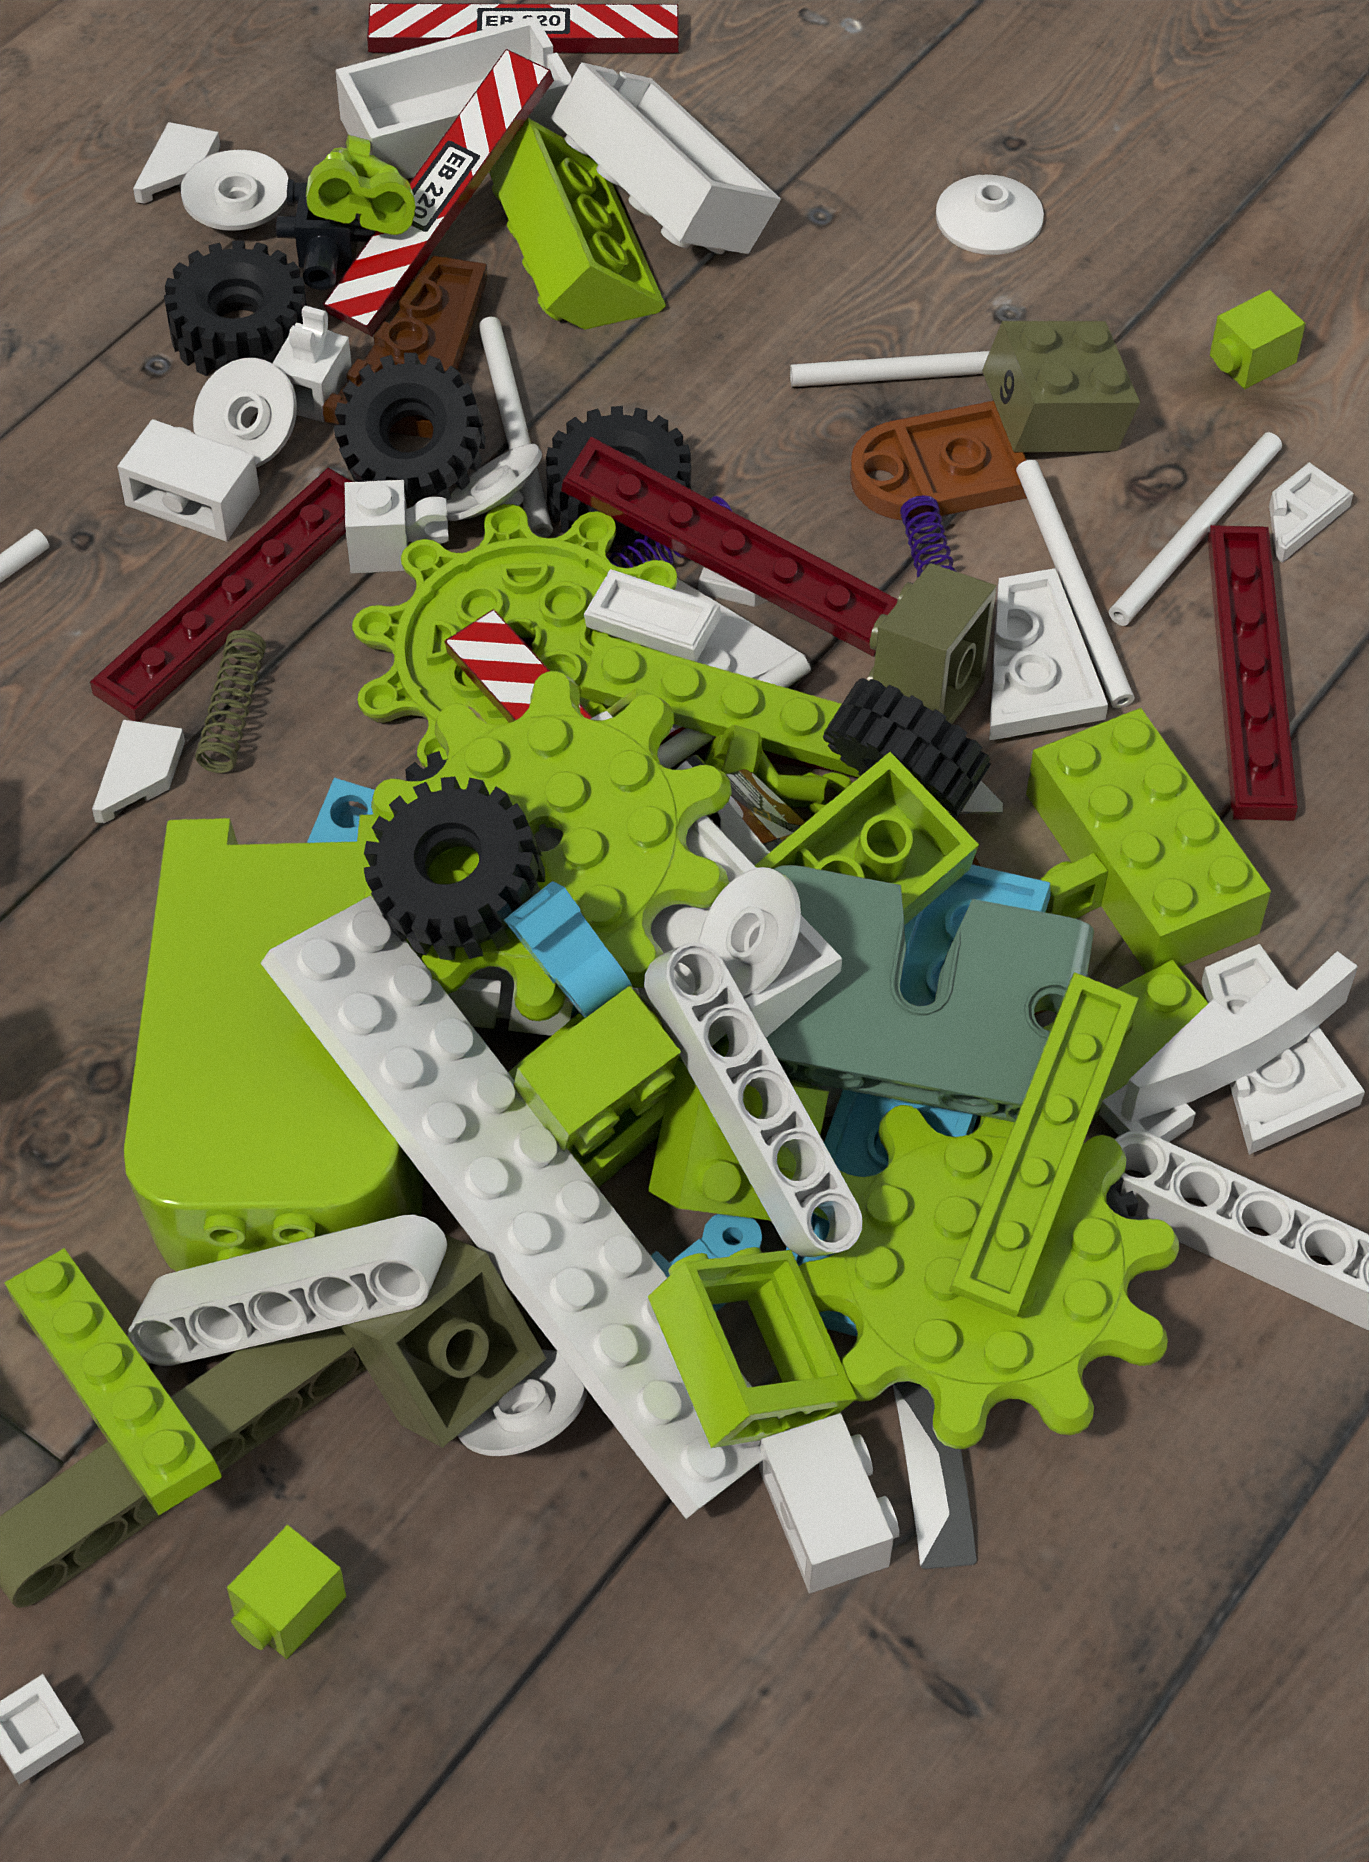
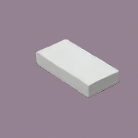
[584,569,721,662]

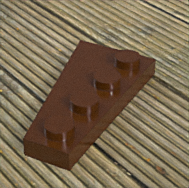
[322,255,487,439]

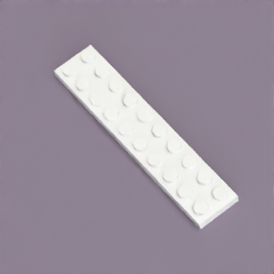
[261,896,763,1519]

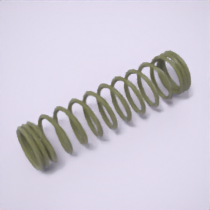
[195,629,266,773]

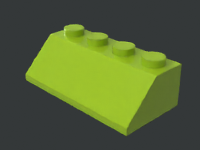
[489,118,666,330]

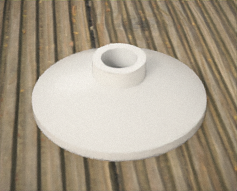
[181,150,289,230]
[936,175,1044,255]
[193,358,297,468]
[446,444,542,521]
[698,867,801,999]
[458,1350,587,1456]

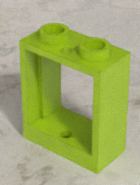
[648,1247,857,1448]

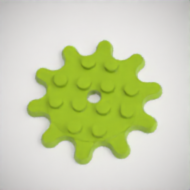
[352,504,678,768]
[364,671,732,1022]
[799,1105,1179,1449]

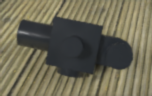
[276,179,375,290]

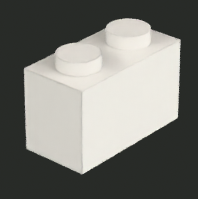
[118,419,260,542]
[759,1413,899,1594]

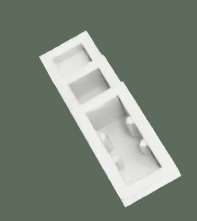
[1121,951,1358,1122]

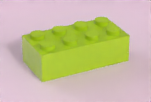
[1026,708,1271,973]

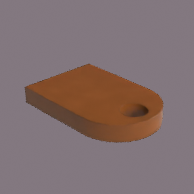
[850,400,1027,521]

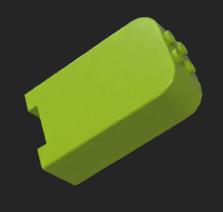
[124,814,424,1272]

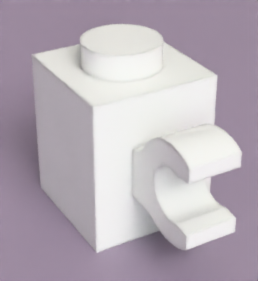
[272,305,352,423]
[345,480,449,573]

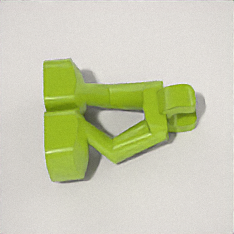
[306,135,416,235]
[704,725,852,816]

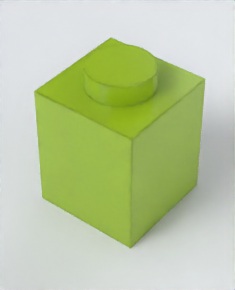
[1209,289,1306,390]
[227,1524,346,1659]

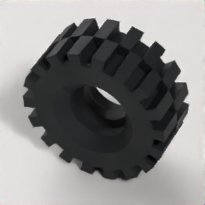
[164,241,307,376]
[334,353,486,505]
[546,406,691,553]
[823,678,991,820]
[364,776,545,960]

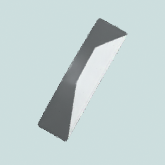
[893,1381,977,1569]

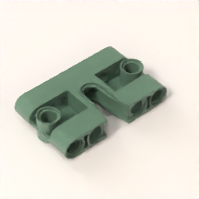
[766,865,1094,1122]

